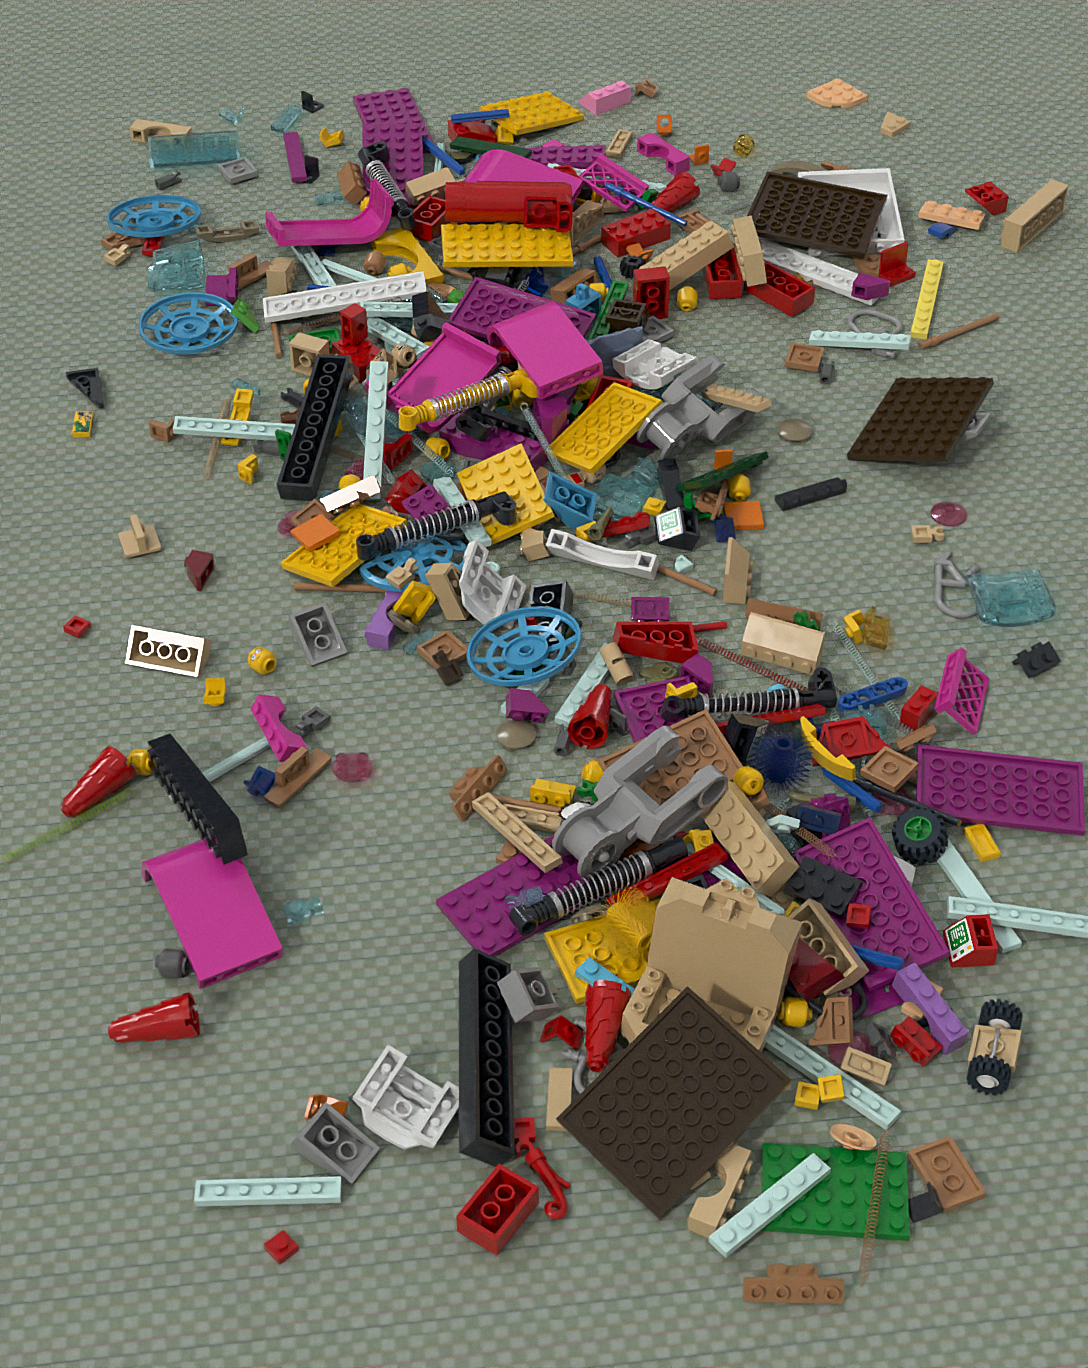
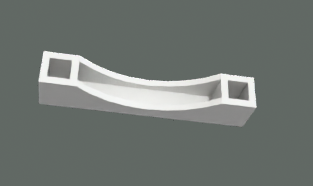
[546,529,659,580]

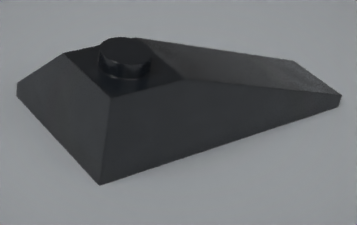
[529,580,574,644]

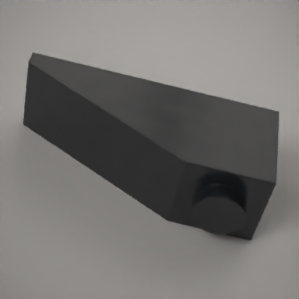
[657,459,685,511]

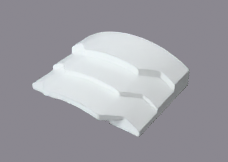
[612,339,698,389]
[459,540,526,629]
[352,1045,459,1150]

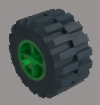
[892,806,948,865]

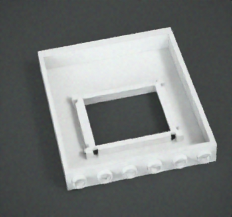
[797,168,905,256]

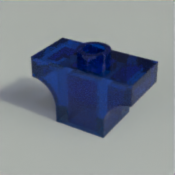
[521,267,550,297]

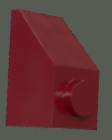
[184,550,215,591]

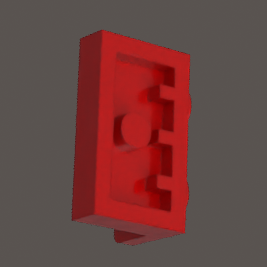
[890,1016,943,1067]

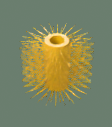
[590,887,656,967]

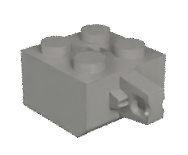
[497,967,559,1023]

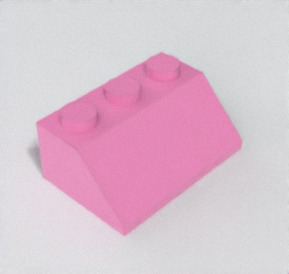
[579,81,631,115]

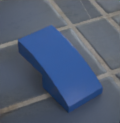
[928,222,957,239]

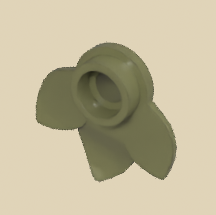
[639,662,677,684]

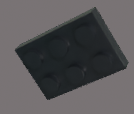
[783,856,863,919]

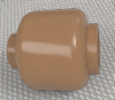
[363,251,386,275]

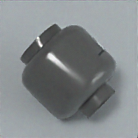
[717,171,740,192]
[155,948,189,979]

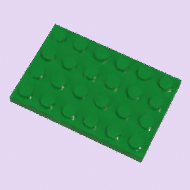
[761,1143,910,1241]

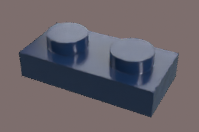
[796,803,842,834]

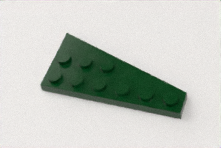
[676,451,769,493]

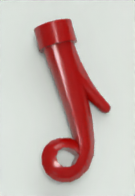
[525,1148,571,1220]

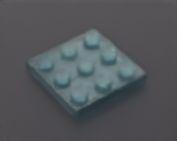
[592,473,655,520]

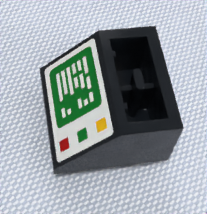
[654,507,700,551]
[723,713,769,763]

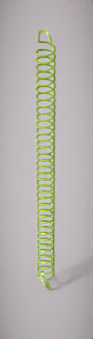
[0,788,134,867]

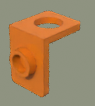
[657,115,672,135]
[689,144,709,165]
[626,243,654,262]
[714,449,733,481]
[304,1093,348,1119]

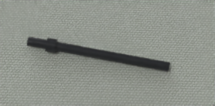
[853,776,962,827]

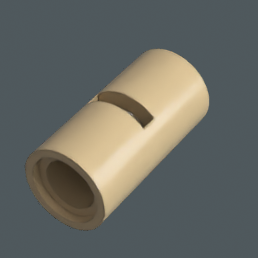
[599,642,634,686]

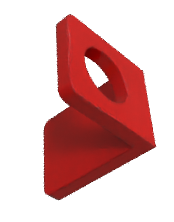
[711,158,736,176]
[540,1015,583,1050]

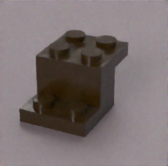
[605,299,650,331]

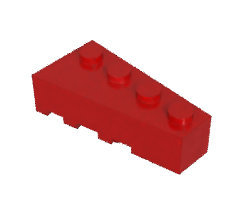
[613,622,699,664]

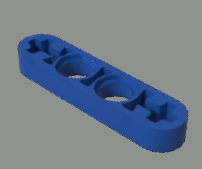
[838,677,908,714]

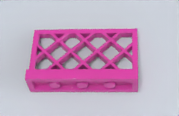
[579,154,649,212]
[934,647,989,735]

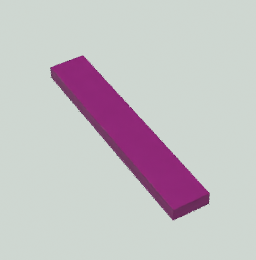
[283,132,307,183]

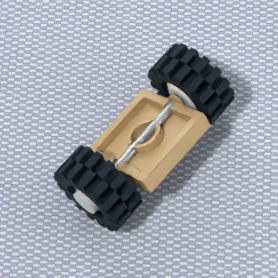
[966,999,1023,1096]

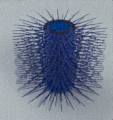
[750,723,813,796]

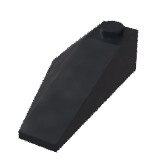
[412,291,450,343]

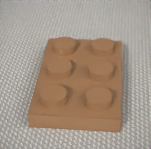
[907,1136,987,1214]

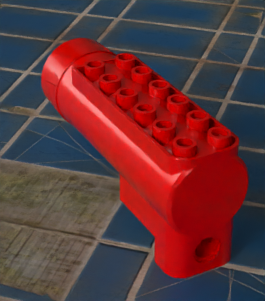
[445,181,573,232]

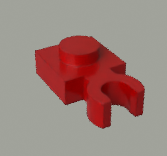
[514,1117,536,1158]

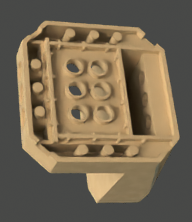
[620,877,802,1053]

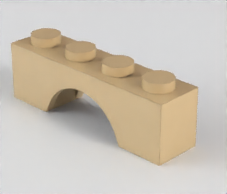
[130,119,193,149]
[520,519,550,562]
[688,1144,753,1238]

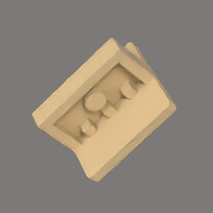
[118,514,162,558]

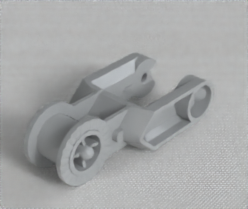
[636,354,765,460]
[552,726,728,881]

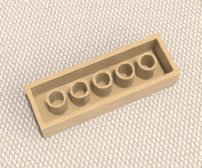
[1001,179,1069,253]
[730,216,767,286]
[639,221,734,290]
[700,780,800,897]

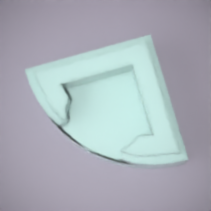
[675,554,693,574]

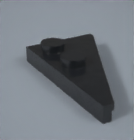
[66,368,104,409]

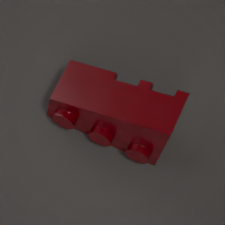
[789,939,845,1002]

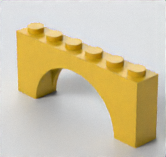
[371,228,445,286]

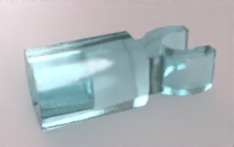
[315,190,343,206]
[232,377,260,399]
[402,629,436,655]

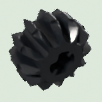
[620,255,646,280]

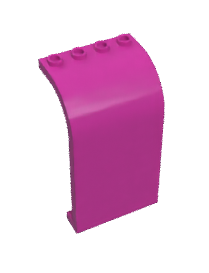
[464,149,583,204]
[266,179,394,246]
[487,301,603,399]
[365,322,501,433]
[141,839,283,989]

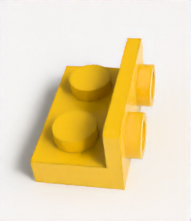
[393,580,436,625]
[530,778,576,807]

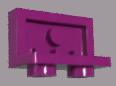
[631,597,669,622]

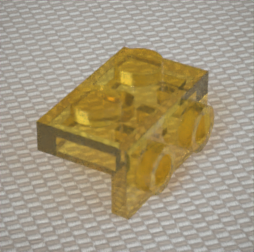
[861,605,890,650]

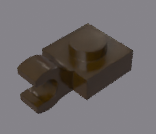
[432,650,463,686]

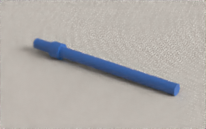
[605,182,687,227]

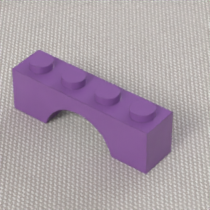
[364,590,403,650]
[892,963,969,1055]

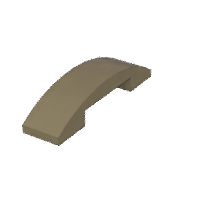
[770,160,828,175]
[194,220,259,242]

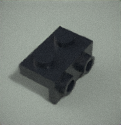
[1012,641,1061,679]

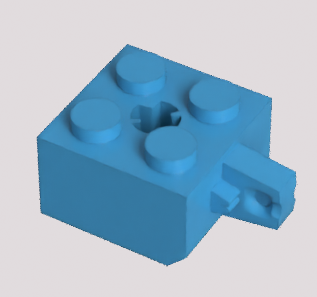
[565,283,602,327]

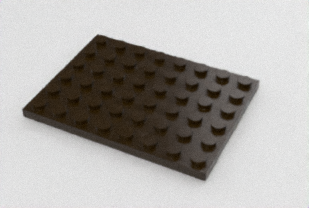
[747,171,888,258]
[847,377,994,462]
[556,986,792,1220]

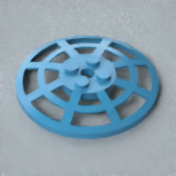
[107,195,201,237]
[138,292,238,354]
[359,532,467,592]
[467,606,582,687]

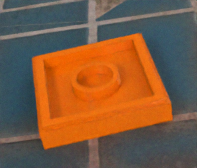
[723,501,764,531]
[290,514,341,552]

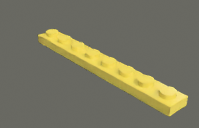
[910,259,944,340]

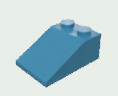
[543,471,597,530]

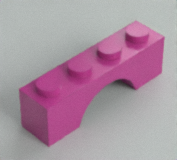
[637,132,690,176]
[251,694,308,762]

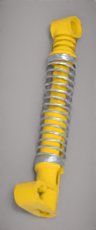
[398,369,538,431]

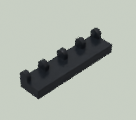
[775,477,847,511]

